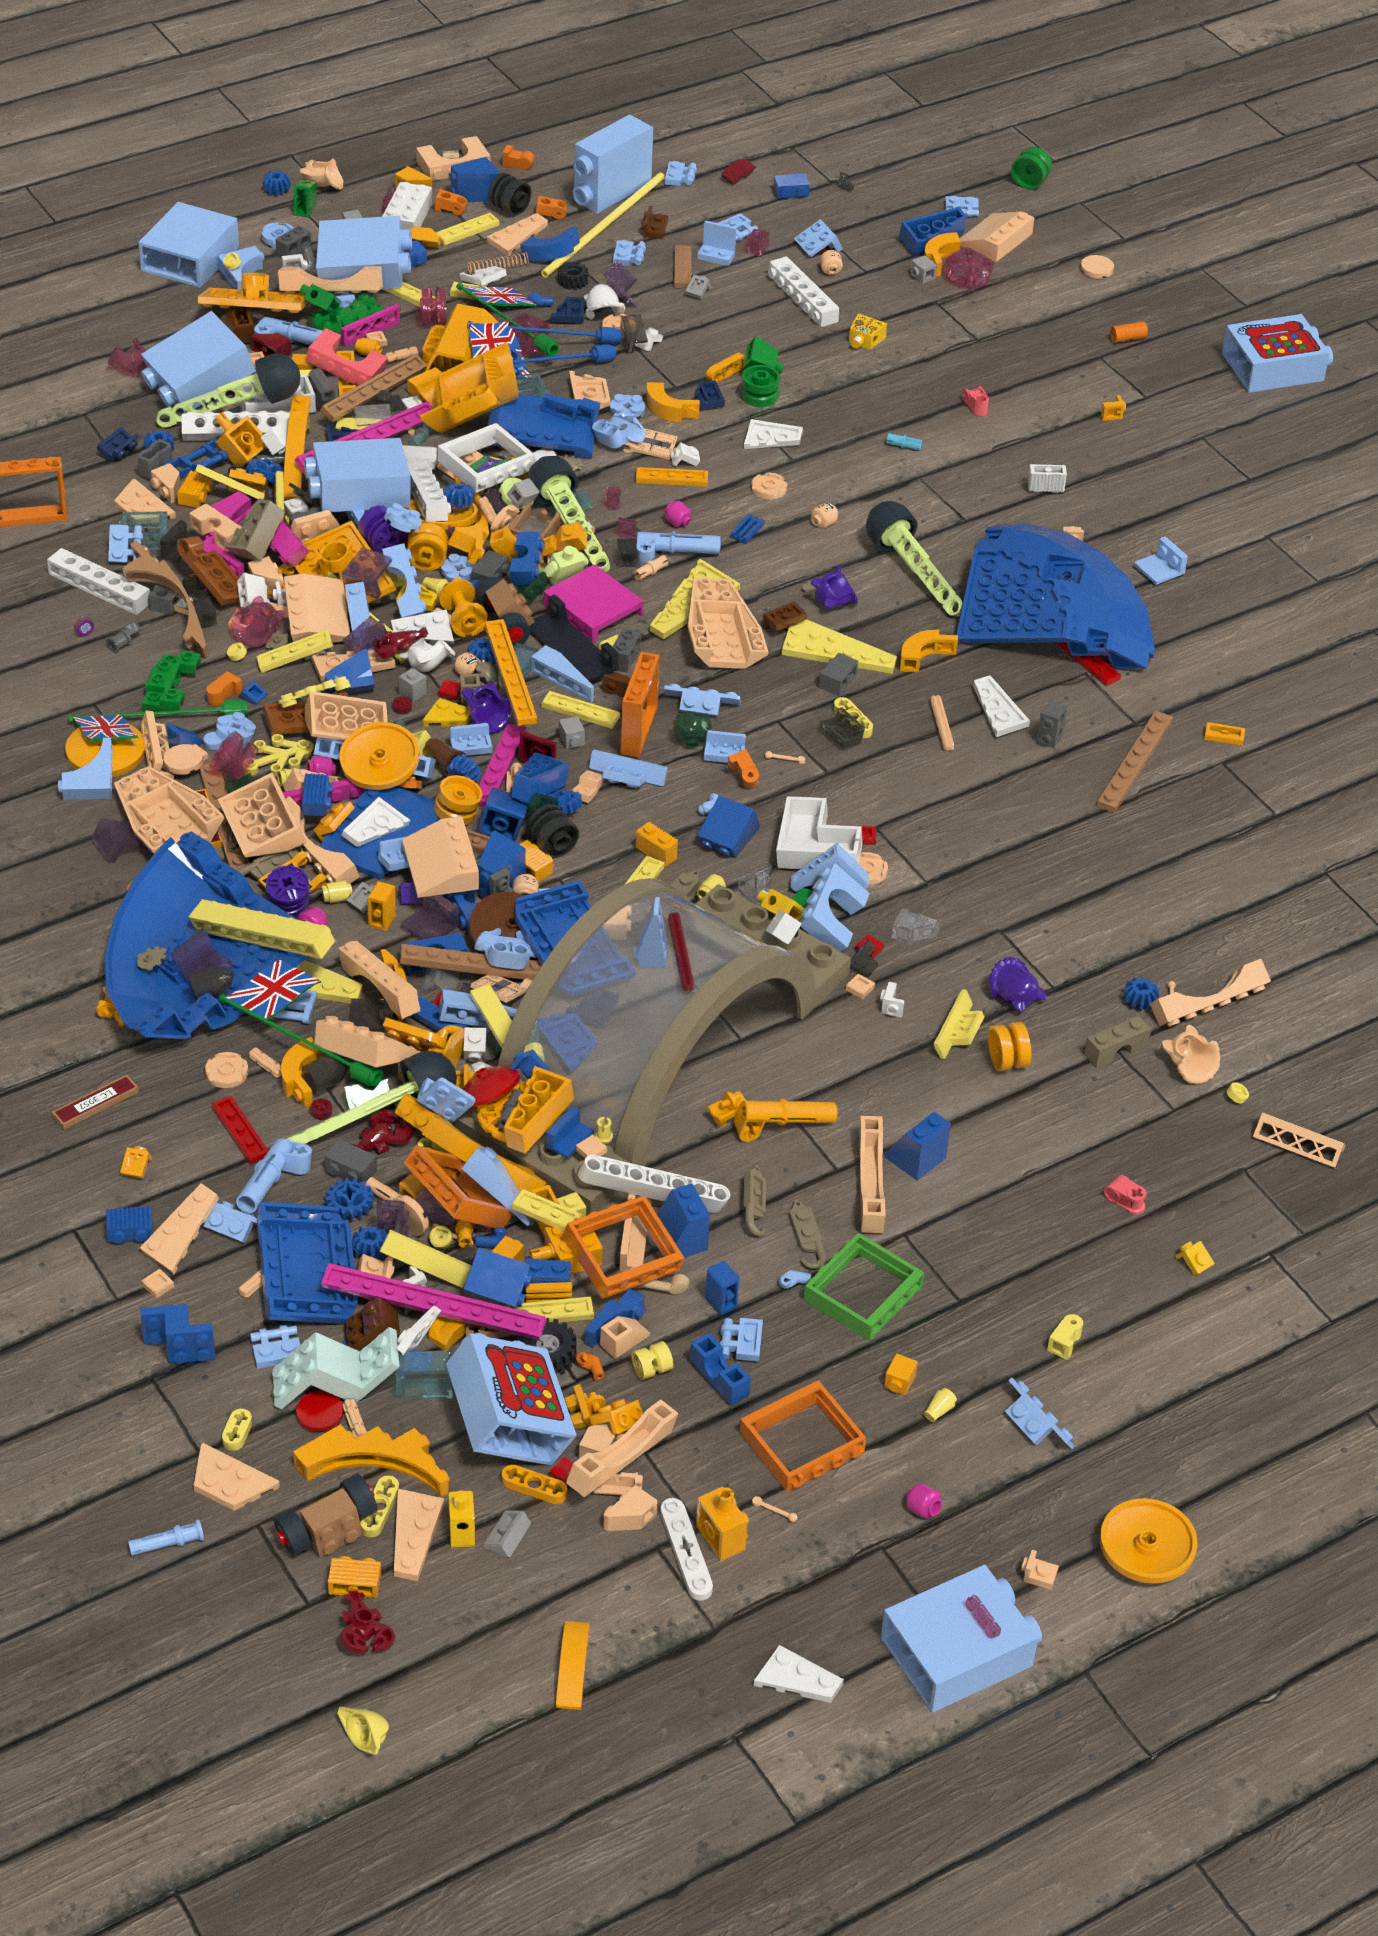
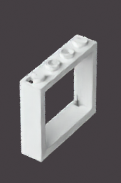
[437,423,535,493]

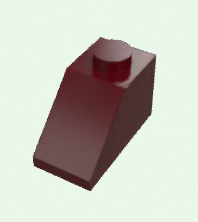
[251,333,291,357]

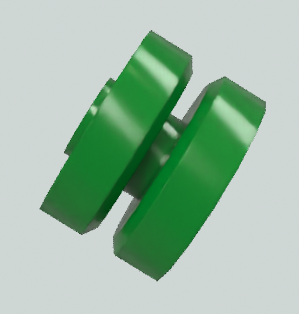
[1011,147,1052,189]
[741,365,780,407]

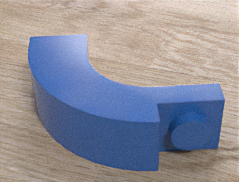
[520,227,580,262]

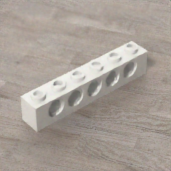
[768,256,839,327]
[182,411,289,441]
[407,461,451,522]
[47,548,150,615]

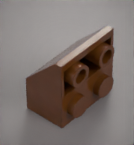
[220,306,254,344]
[345,1296,400,1351]

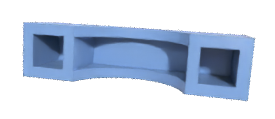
[382,543,427,618]

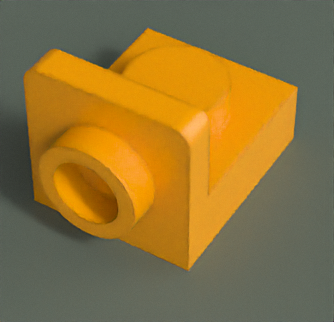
[1101,395,1126,421]
[120,1146,152,1179]

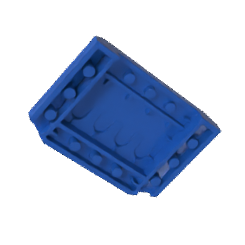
[488,394,596,459]
[320,786,440,880]
[515,880,637,997]
[257,1202,358,1324]

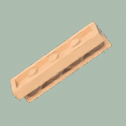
[140,711,174,779]
[1253,1112,1346,1168]
[620,1193,651,1272]

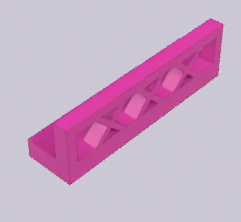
[339,304,400,347]

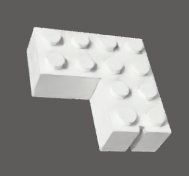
[776,796,863,869]

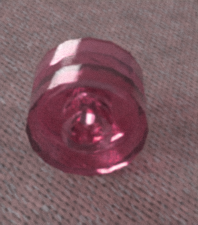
[420,287,446,325]
[209,731,258,782]

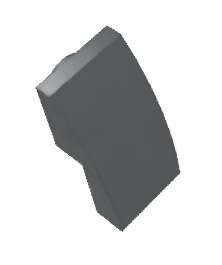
[489,867,514,895]

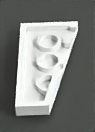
[973,675,1030,737]

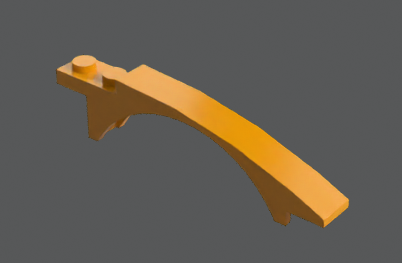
[283,395,311,500]
[448,476,489,565]
[394,1094,547,1192]

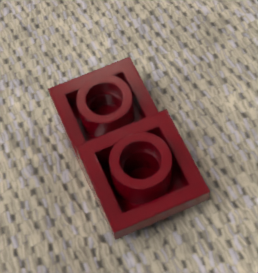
[721,158,756,185]

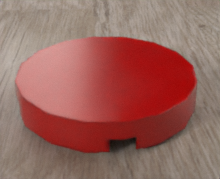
[296,1391,343,1433]

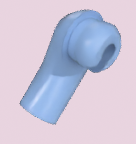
[698,793,719,815]
[779,1270,812,1288]

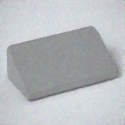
[483,1510,531,1557]

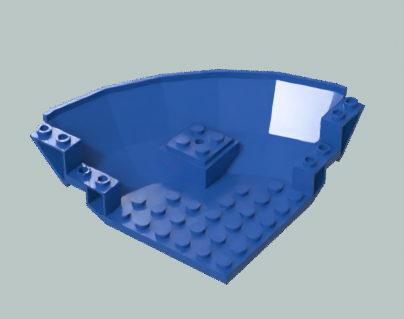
[956,523,1155,669]
[104,831,309,1039]

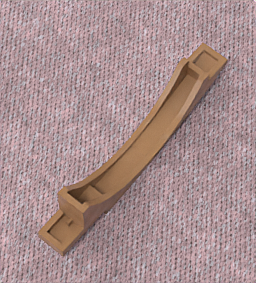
[122,540,209,658]

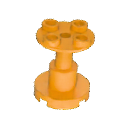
[438,578,488,637]

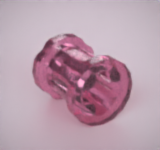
[605,486,622,510]

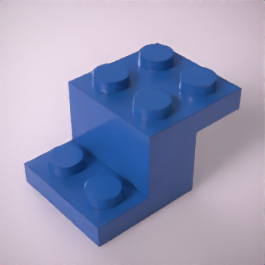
[140,1304,216,1364]

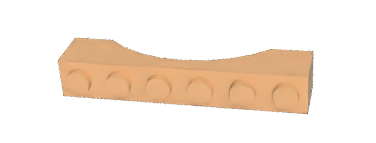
[278,266,383,293]
[286,796,360,884]
[338,941,420,1019]
[1150,959,1271,1027]
[859,1116,886,1233]
[566,1400,678,1497]

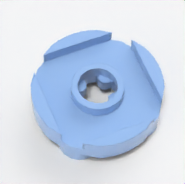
[262,222,293,249]
[610,394,645,422]
[384,503,422,532]
[441,554,477,583]
[216,712,256,744]

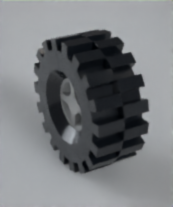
[519,1318,577,1375]

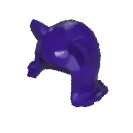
[810,565,858,609]
[462,681,512,734]
[989,957,1047,1013]

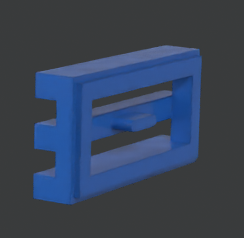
[731,514,765,544]

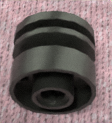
[488,173,531,216]
[526,804,579,858]

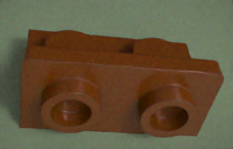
[641,206,668,239]
[763,602,807,631]
[602,672,631,697]

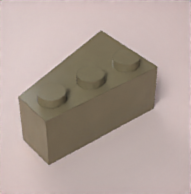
[223,499,285,561]

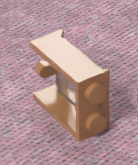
[509,503,561,539]

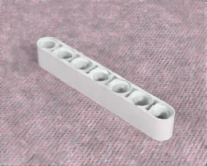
[578,1155,730,1213]

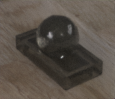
[365,390,404,416]

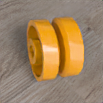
[406,523,448,571]
[433,775,483,825]
[988,1021,1031,1071]

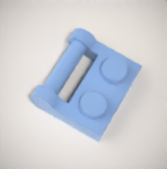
[270,990,317,1024]

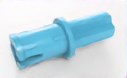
[886,433,922,450]

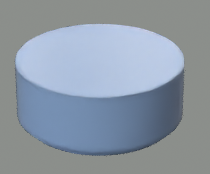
[204,732,224,750]

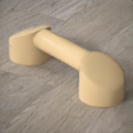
[628,1267,690,1295]

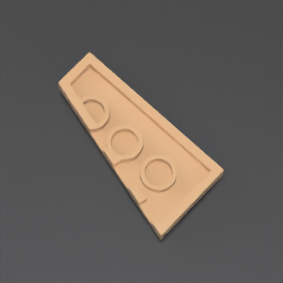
[487,213,548,256]
[311,650,395,682]
[140,1183,219,1275]
[394,1489,444,1581]

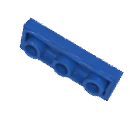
[411,996,468,1038]

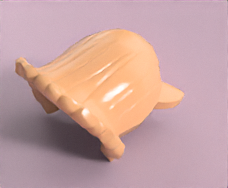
[300,159,343,190]
[1162,1025,1220,1084]

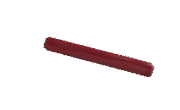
[668,912,694,992]

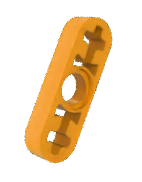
[706,352,745,383]
[502,1465,567,1504]

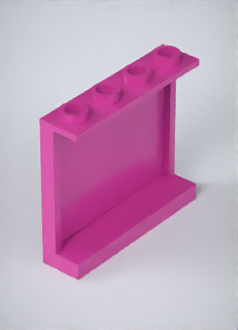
[543,564,644,643]

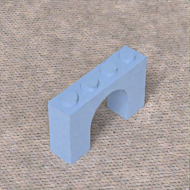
[800,863,870,952]

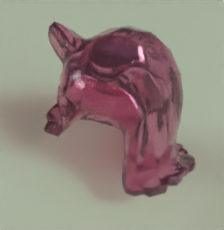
[108,338,147,375]
[231,596,285,647]

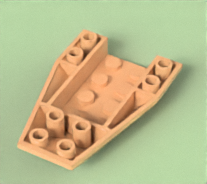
[688,578,768,669]
[114,766,224,854]

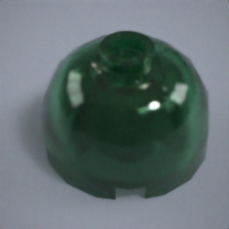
[673,711,712,748]

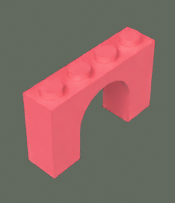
[305,328,388,386]

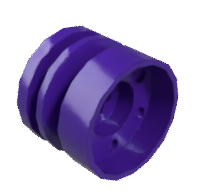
[358,505,407,555]
[266,865,310,919]

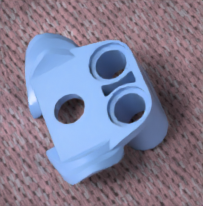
[592,413,645,448]
[474,928,537,969]

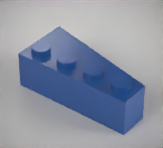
[899,207,967,257]
[511,752,569,804]

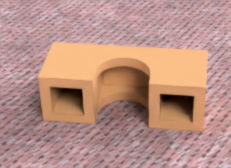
[189,504,241,552]

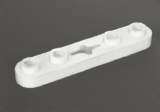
[661,1498,713,1601]

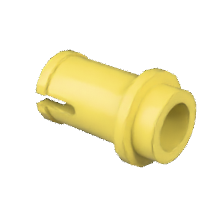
[595,1117,613,1145]

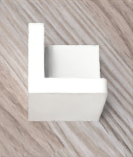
[766,910,802,944]

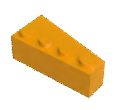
[504,1066,574,1154]

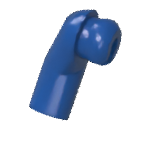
[529,292,553,306]
[475,1226,507,1248]

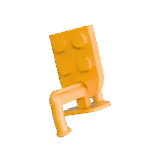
[383,1018,465,1068]

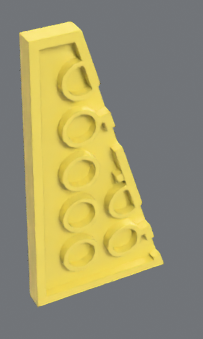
[650,559,740,639]
[782,619,897,674]
[296,960,363,1005]

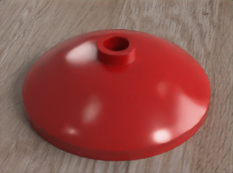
[462,1066,520,1108]

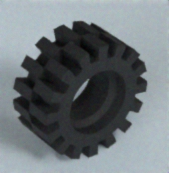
[558,262,588,290]

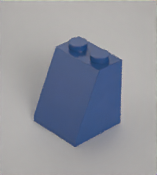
[449,157,500,202]
[477,787,529,842]
[697,795,760,858]
[478,830,526,898]
[885,1111,951,1181]
[657,1183,710,1257]
[463,1248,533,1309]

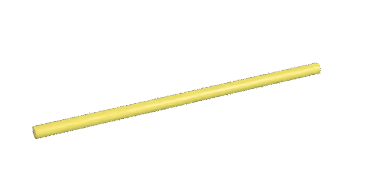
[541,173,665,278]

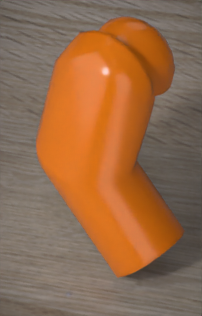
[576,1352,605,1381]

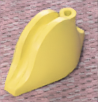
[337,1707,389,1755]

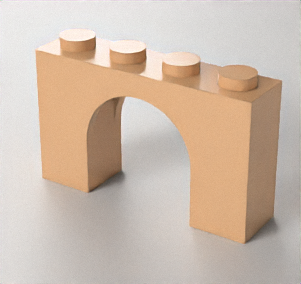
[416,136,491,181]

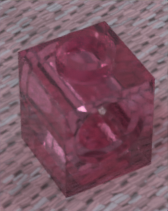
[746,229,769,256]

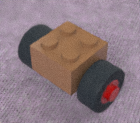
[475,577,534,648]
[274,1473,378,1558]

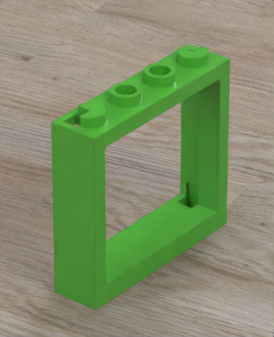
[803,1233,924,1341]

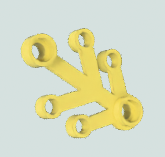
[278,676,351,708]
[242,734,314,776]

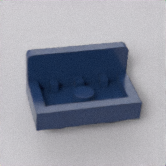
[96,427,139,463]

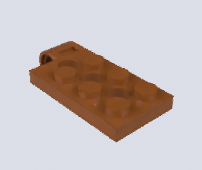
[177,536,240,605]
[263,690,349,735]

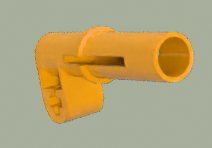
[734,1098,837,1142]

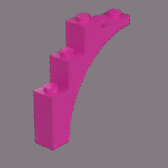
[201,491,251,578]

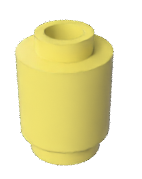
[697,874,726,900]
[321,880,352,904]

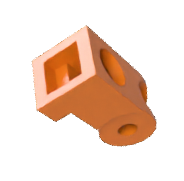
[502,145,535,170]
[434,189,468,215]
[536,196,567,219]
[206,671,242,706]
[728,749,759,789]

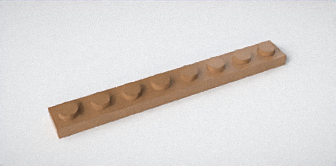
[320,354,427,422]
[1097,711,1173,813]
[199,762,250,874]
[400,944,542,980]

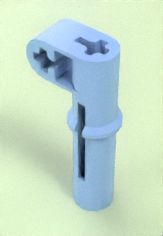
[254,316,323,345]
[637,531,721,566]
[236,1139,312,1213]

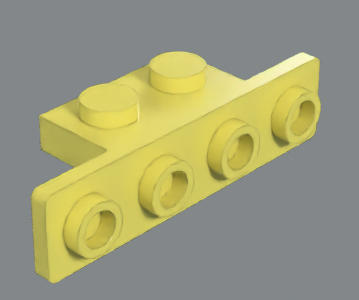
[934,989,984,1059]

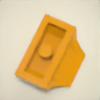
[410,226,441,248]
[428,1316,467,1351]

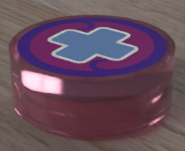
[74,617,94,637]

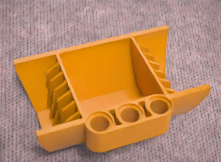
[422,304,499,372]
[416,342,519,433]

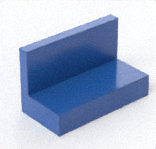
[546,1106,594,1159]

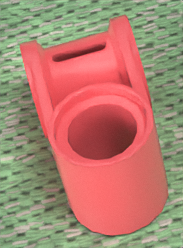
[962,386,989,416]
[1104,1175,1147,1215]

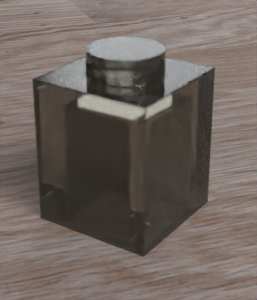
[617,538,637,567]
[191,597,217,629]

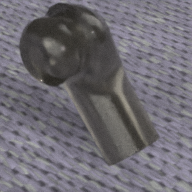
[837,172,854,192]

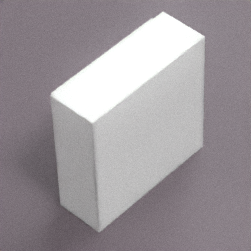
[401,396,422,410]

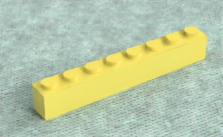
[188,899,335,959]

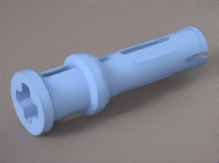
[128,1519,204,1556]

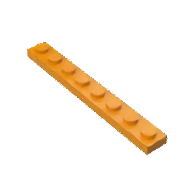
[485,619,537,726]

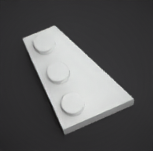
[342,797,410,847]
[754,1645,844,1703]

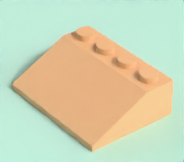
[959,211,1034,262]
[284,574,351,643]
[304,691,388,741]
[218,773,306,857]
[402,816,479,898]
[315,1016,419,1067]

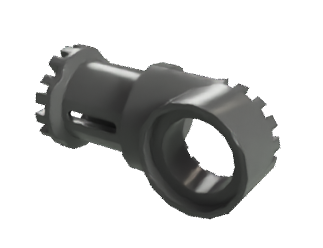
[106,620,141,653]

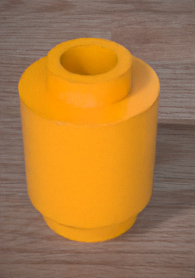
[355,338,382,356]

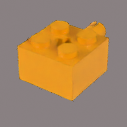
[214,412,267,468]
[529,1216,603,1274]
[696,1487,749,1561]

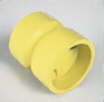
[631,1341,673,1380]

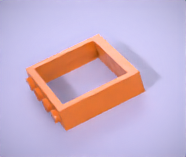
[0,457,68,527]
[621,652,660,758]
[403,1145,513,1228]
[563,1196,684,1299]
[740,1380,866,1491]

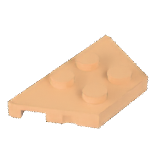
[569,371,610,410]
[114,479,176,524]
[290,510,340,543]
[194,1443,280,1511]

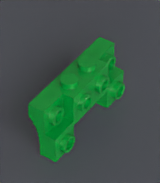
[307,293,384,334]
[142,651,201,712]

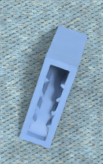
[218,246,264,289]
[58,738,113,800]
[791,843,869,892]

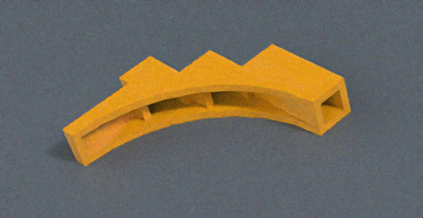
[293,1424,450,1497]

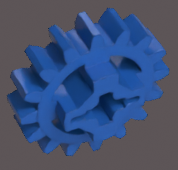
[246,458,284,483]
[539,789,583,814]
[325,1178,374,1221]

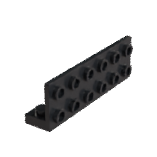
[529,594,619,682]

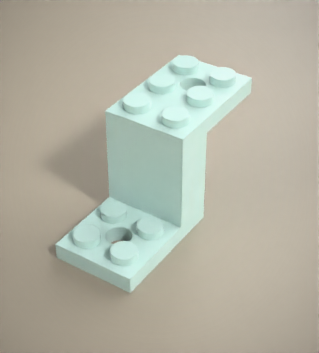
[272,1327,399,1409]

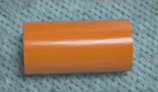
[1110,321,1148,343]

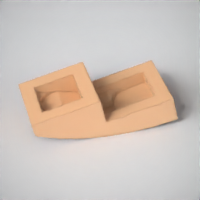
[573,770,605,803]

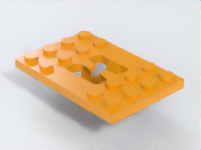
[198,273,308,313]
[293,521,396,613]

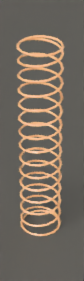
[468,252,529,274]

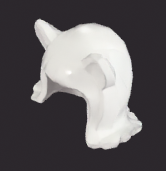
[584,284,625,320]
[399,637,456,672]

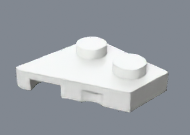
[460,266,507,286]

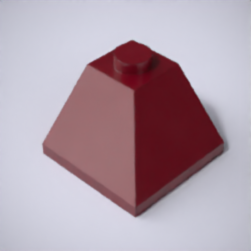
[520,731,557,764]

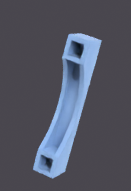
[314,737,436,779]

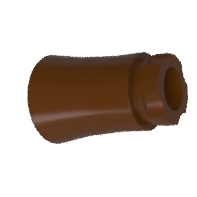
[423,738,466,775]

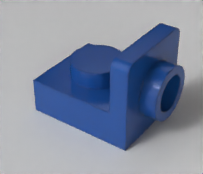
[510,1049,549,1079]

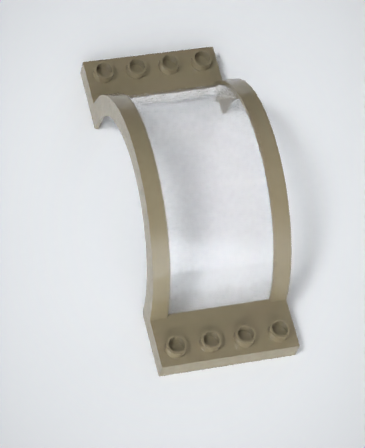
[454,878,851,1216]

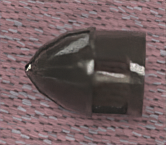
[187,966,234,1000]
[302,1055,348,1095]

